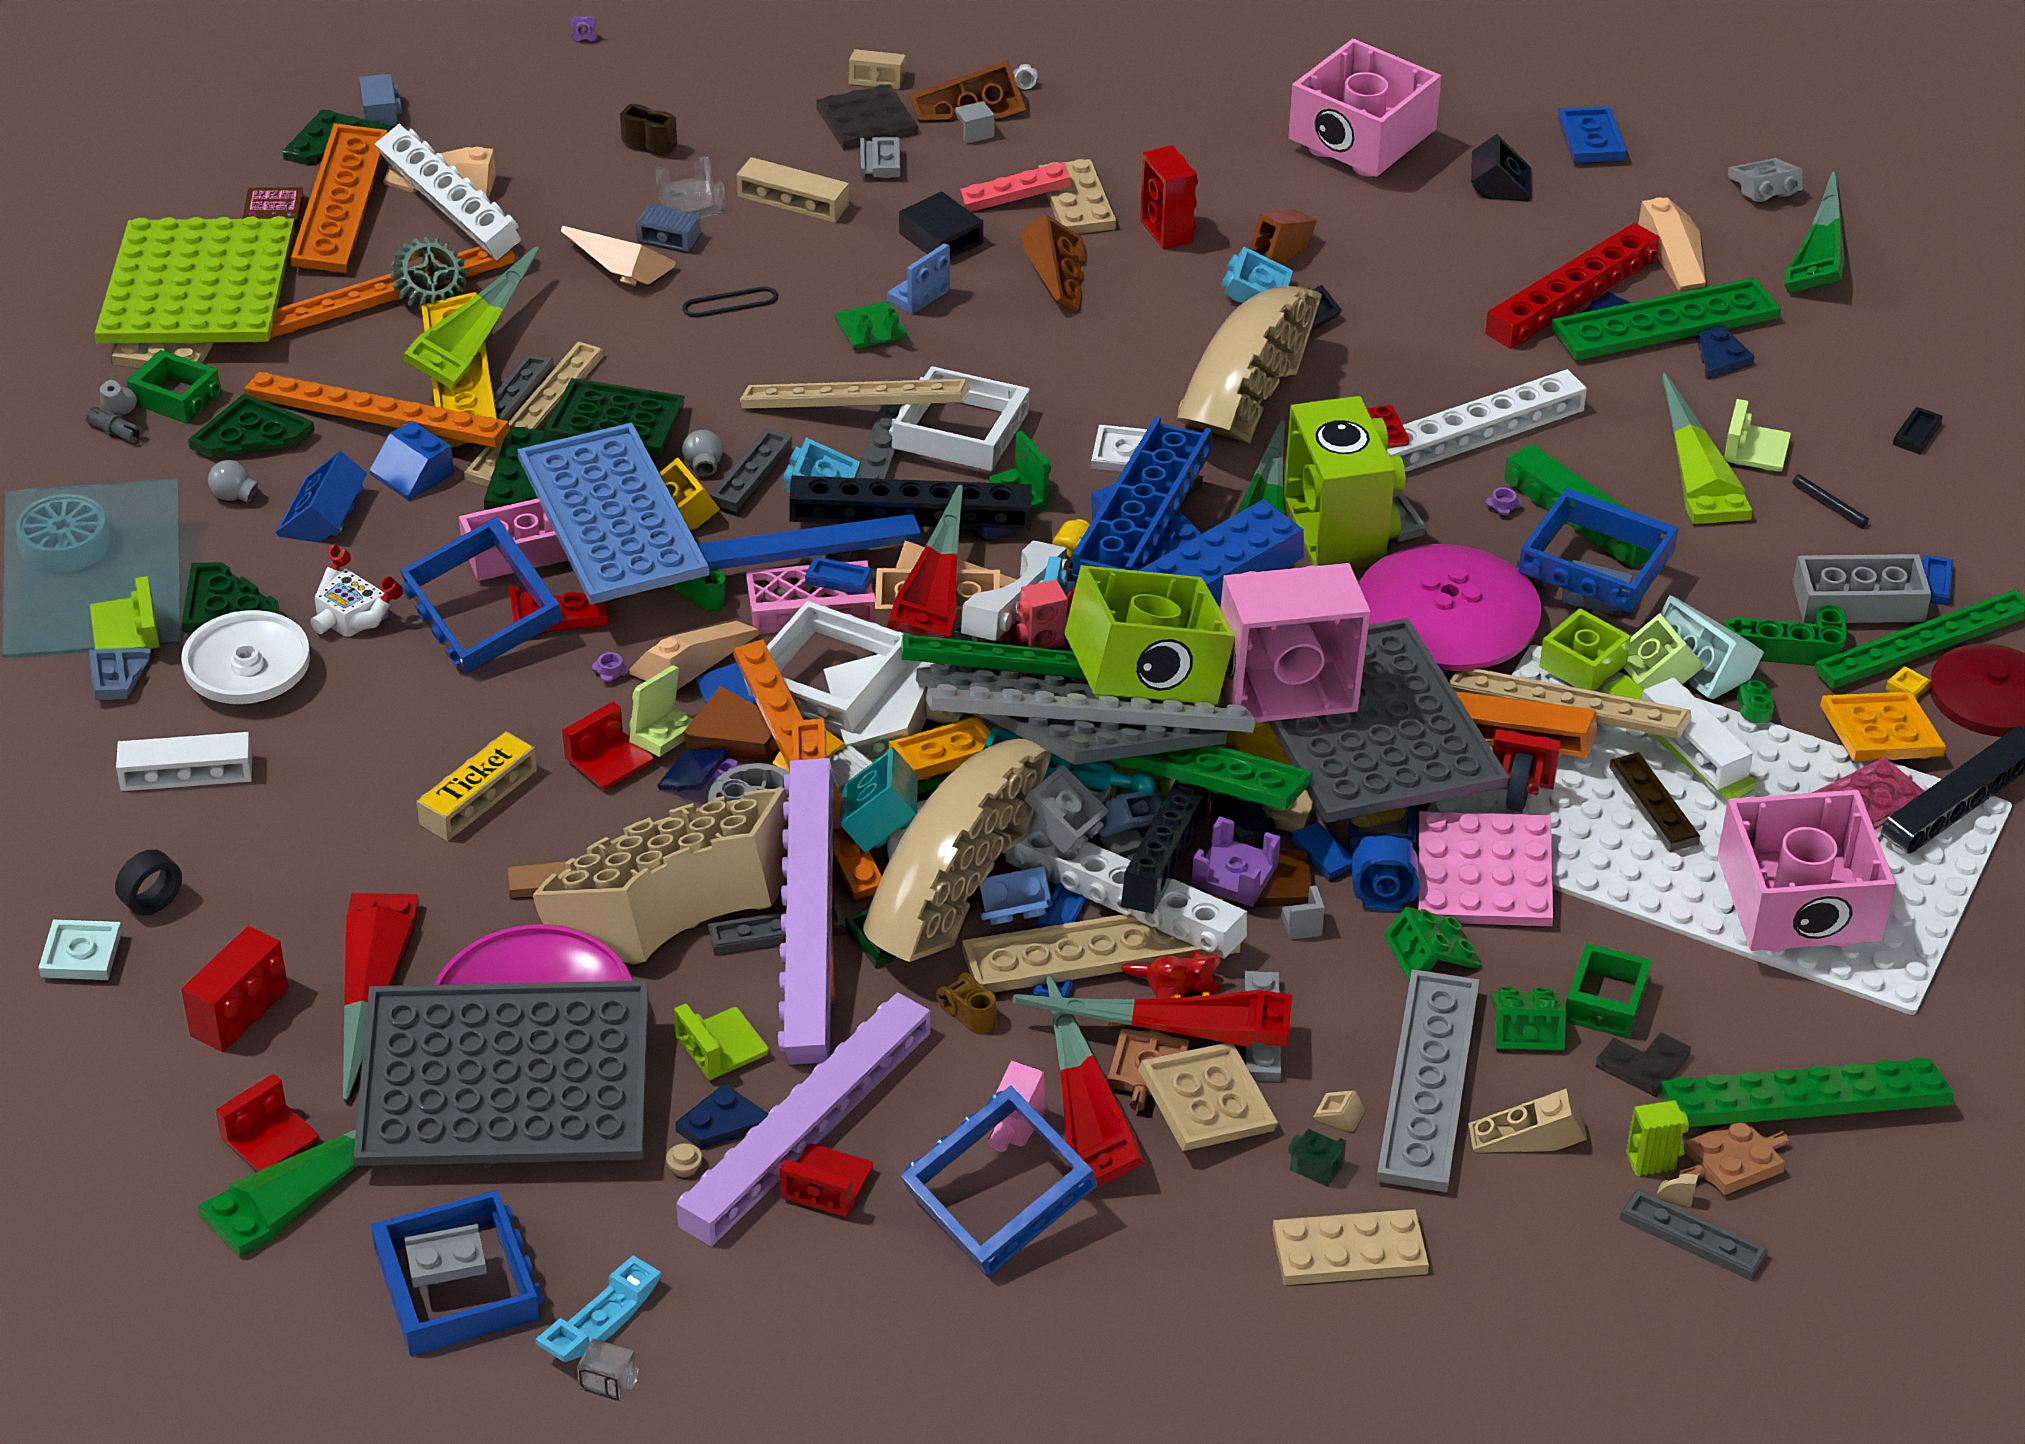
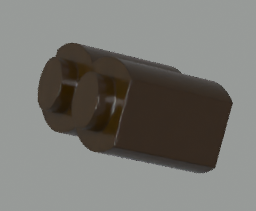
[620,104,677,155]

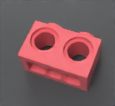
[1016,579,1068,649]

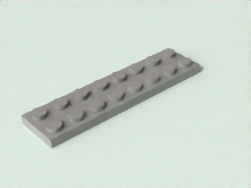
[1376,969,1479,1192]

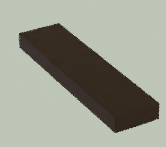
[1609,752,1700,852]

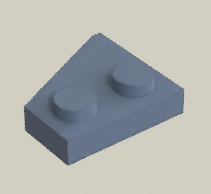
[89,648,151,700]

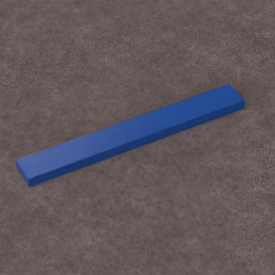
[697,514,921,570]

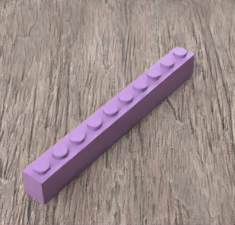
[778,758,834,1065]
[676,992,930,1247]

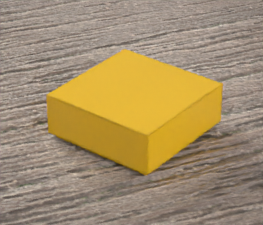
[1886,666,1931,700]

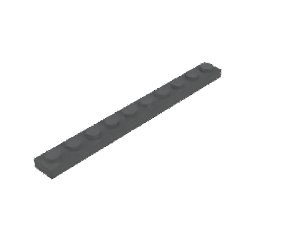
[825,379,903,562]

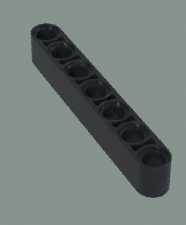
[1881,725,2025,854]

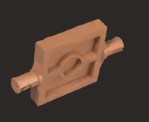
[1108,1028,1189,1111]
[1679,1122,1789,1195]

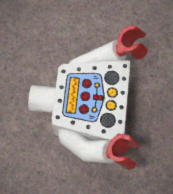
[310,544,403,637]

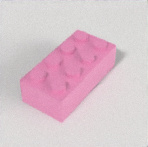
[459,499,568,581]

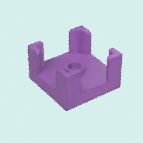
[1192,816,1281,907]

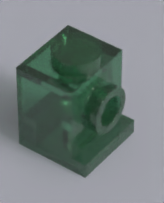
[1288,1129,1347,1187]

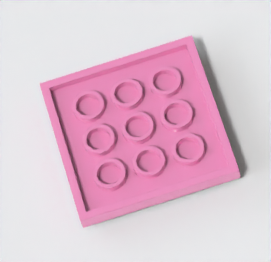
[1418,811,1553,926]

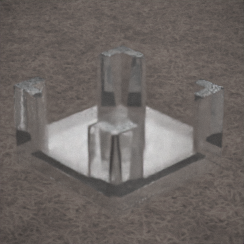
[655,157,726,218]

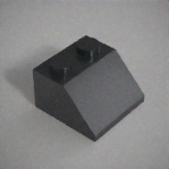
[1471,134,1531,201]

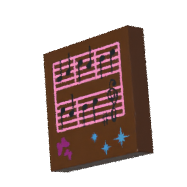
[242,187,304,227]

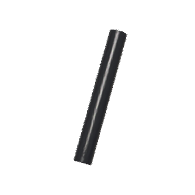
[1793,474,1869,528]

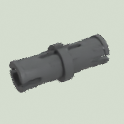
[85,406,143,444]

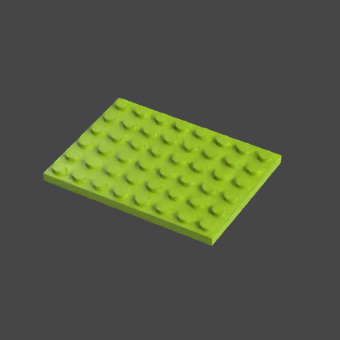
[94,216,295,343]

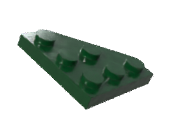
[282,109,393,166]
[188,393,315,458]
[181,562,279,633]

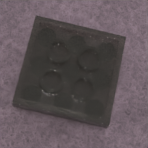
[816,84,918,151]

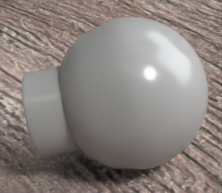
[682,429,723,477]
[208,460,259,503]

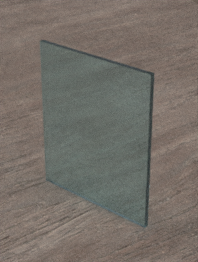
[2,478,180,658]

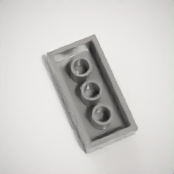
[1792,554,1931,624]

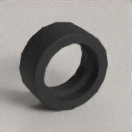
[115,849,182,916]

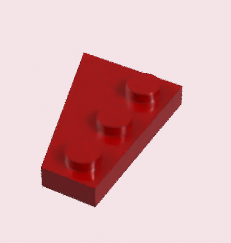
[509,586,608,632]

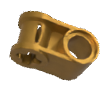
[936,972,997,1035]

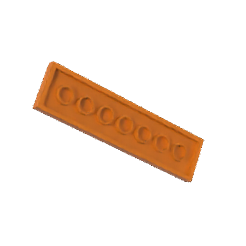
[291,123,387,273]

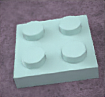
[38,919,122,980]

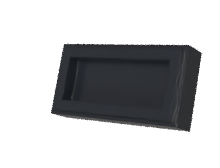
[1892,407,1943,455]

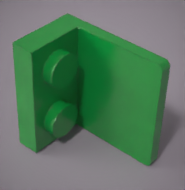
[989,430,1051,515]
[1384,906,1481,981]
[1490,986,1566,1050]

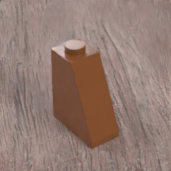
[1249,210,1317,265]
[683,685,780,760]

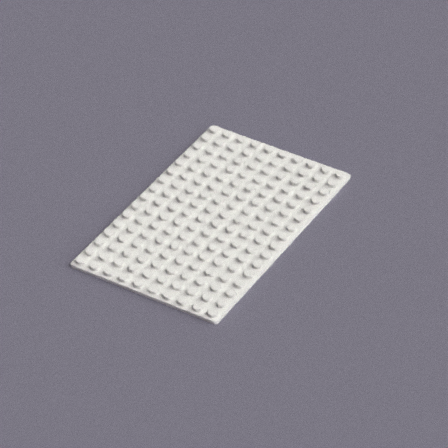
[1416,645,2012,1015]

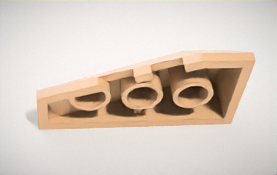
[384,147,496,198]
[1638,197,1706,291]
[561,226,676,287]
[629,621,760,690]

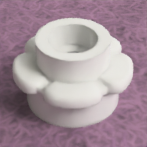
[1013,64,1038,89]

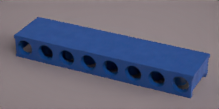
[1072,416,1212,580]

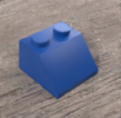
[370,420,454,501]

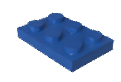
[1557,106,1627,163]

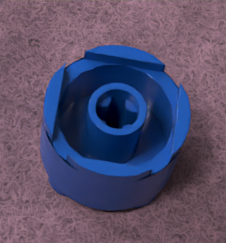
[1351,836,1420,913]

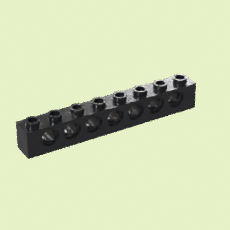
[789,476,1032,530]
[1121,780,1214,914]

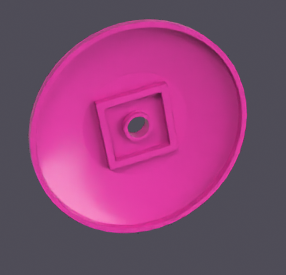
[1359,544,1541,671]
[434,924,633,985]

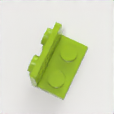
[90,576,160,649]
[674,1004,769,1081]

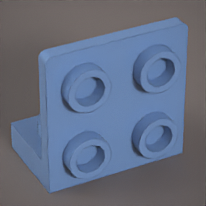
[887,243,950,315]
[980,866,1053,925]

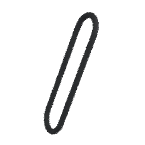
[682,286,778,317]

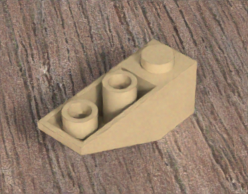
[1469,1088,1587,1153]

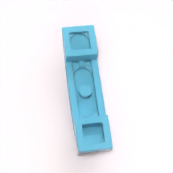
[535,1255,661,1362]

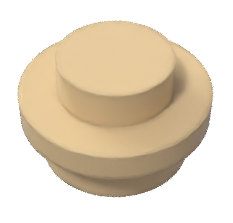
[666,1143,702,1177]

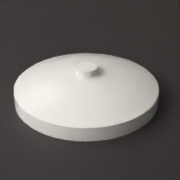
[181,610,310,704]

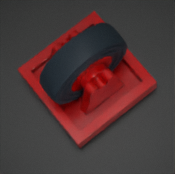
[1493,729,1561,812]

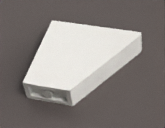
[824,654,934,759]

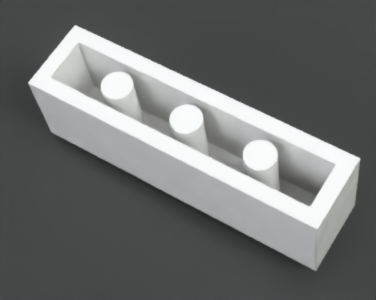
[1642,677,1753,790]
[116,732,252,791]

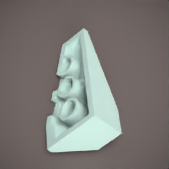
[1661,595,1764,699]

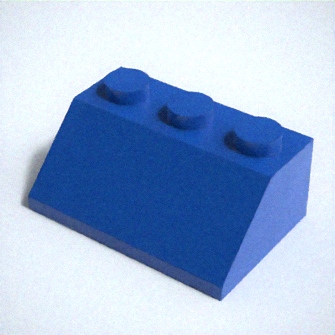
[275,450,367,543]

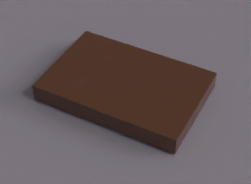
[1212,850,1312,907]

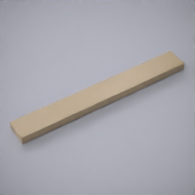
[464,341,604,487]
[740,379,970,409]
[1449,669,1692,739]

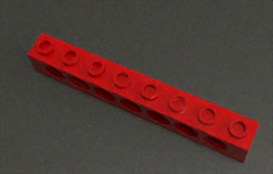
[1485,222,1660,349]

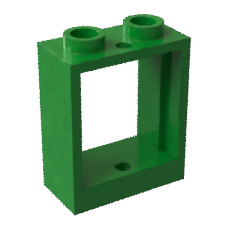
[126,349,221,424]
[1565,943,1652,1039]

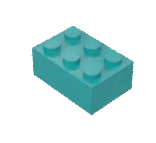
[840,748,918,853]

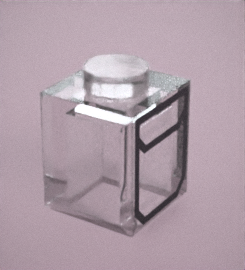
[577,1338,639,1402]

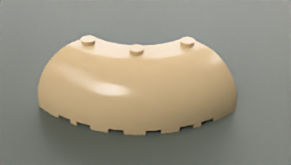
[1177,286,1322,444]
[863,739,1052,962]
[533,788,788,965]

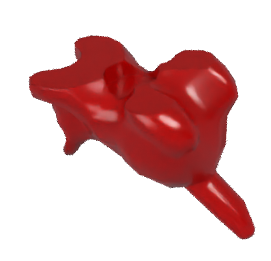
[1121,950,1221,999]

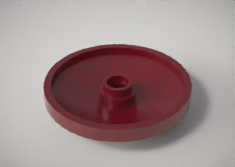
[1929,644,2025,737]

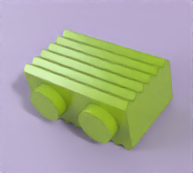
[1626,1100,1689,1177]

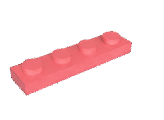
[960,162,1072,212]

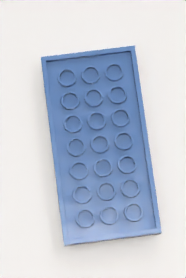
[517,423,709,604]

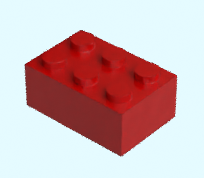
[1140,145,1198,250]
[181,925,288,1052]

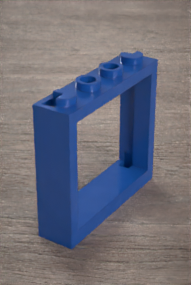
[1518,488,1678,613]
[400,517,563,674]
[901,1085,1098,1277]
[370,1190,544,1356]

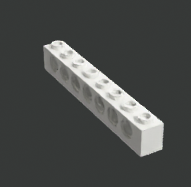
[375,124,522,261]
[1387,369,1587,472]
[1006,818,1247,959]

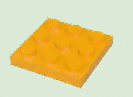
[1820,691,1946,762]

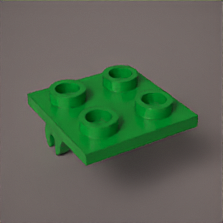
[834,301,907,349]

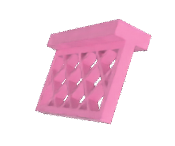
[746,560,875,634]

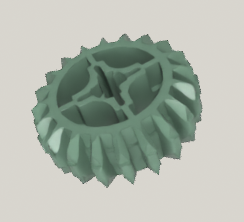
[390,236,467,311]

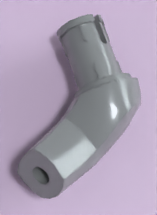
[99,379,137,415]

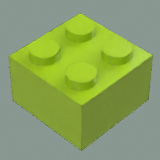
[1539,609,1631,691]

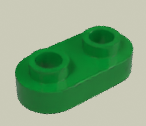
[1737,680,1774,723]

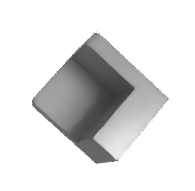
[955,101,995,144]
[1281,885,1325,940]

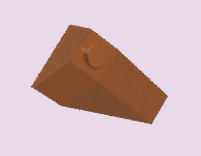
[909,60,1026,121]
[1021,213,1086,312]

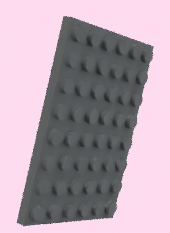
[1267,618,1509,823]
[916,649,1228,765]
[353,980,649,1166]

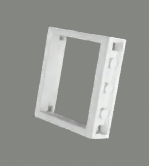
[889,366,1030,471]
[743,601,912,733]

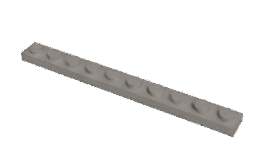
[926,684,1255,732]

